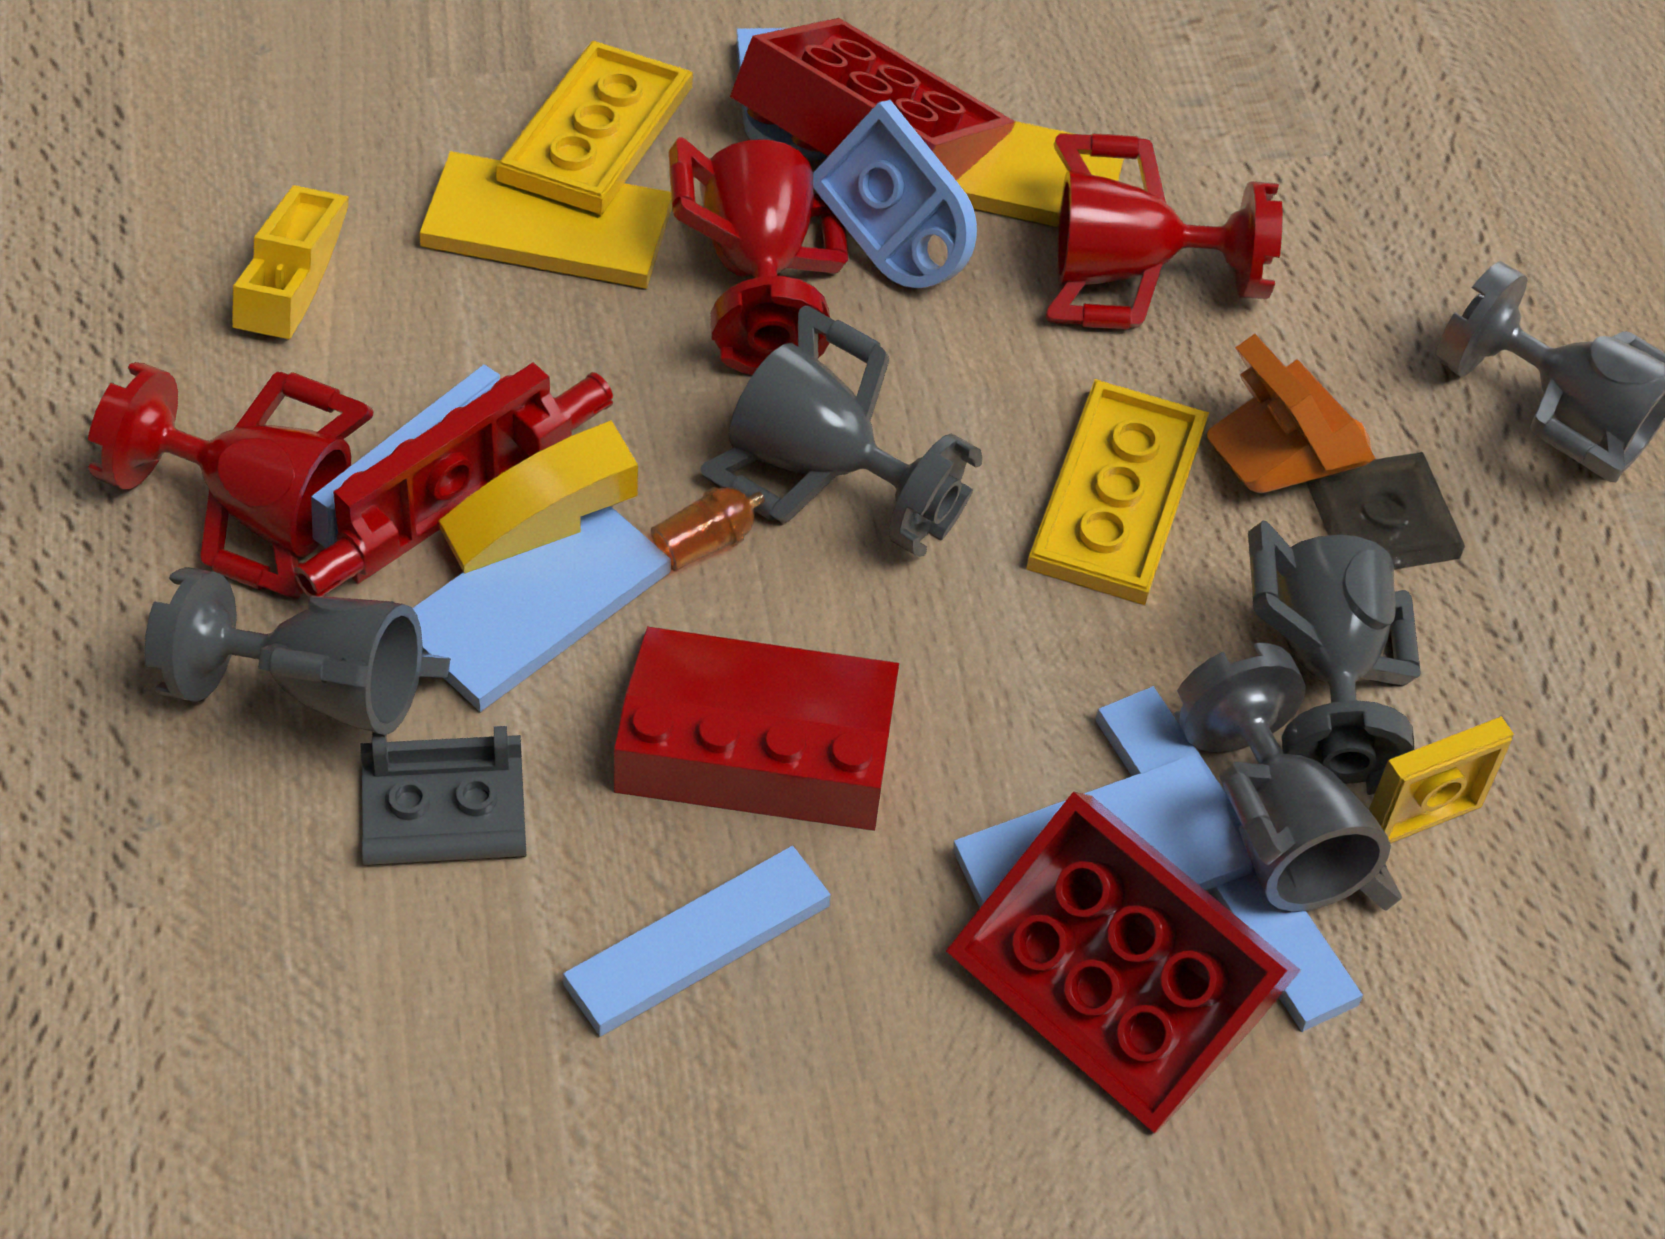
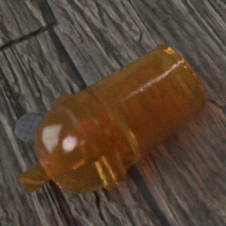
[651,487,765,571]

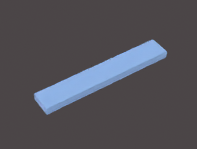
[1096,686,1363,1032]

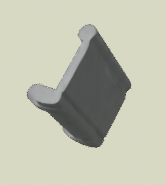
[360,726,527,865]

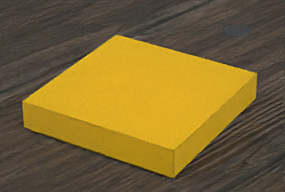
[1369,716,1514,843]

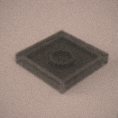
[1306,452,1465,570]

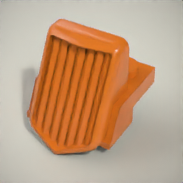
[1207,334,1376,493]

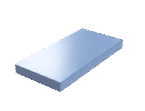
[413,506,671,712]
[953,753,1253,907]

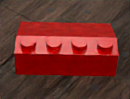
[730,18,1016,181]
[614,626,899,831]
[946,791,1301,1134]

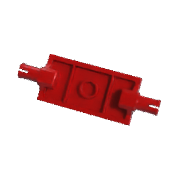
[295,362,613,598]

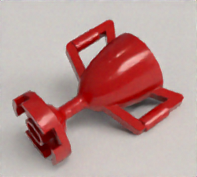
[1045,133,1283,330]
[669,137,848,375]
[88,362,374,599]

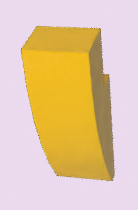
[232,185,349,340]
[439,420,638,574]

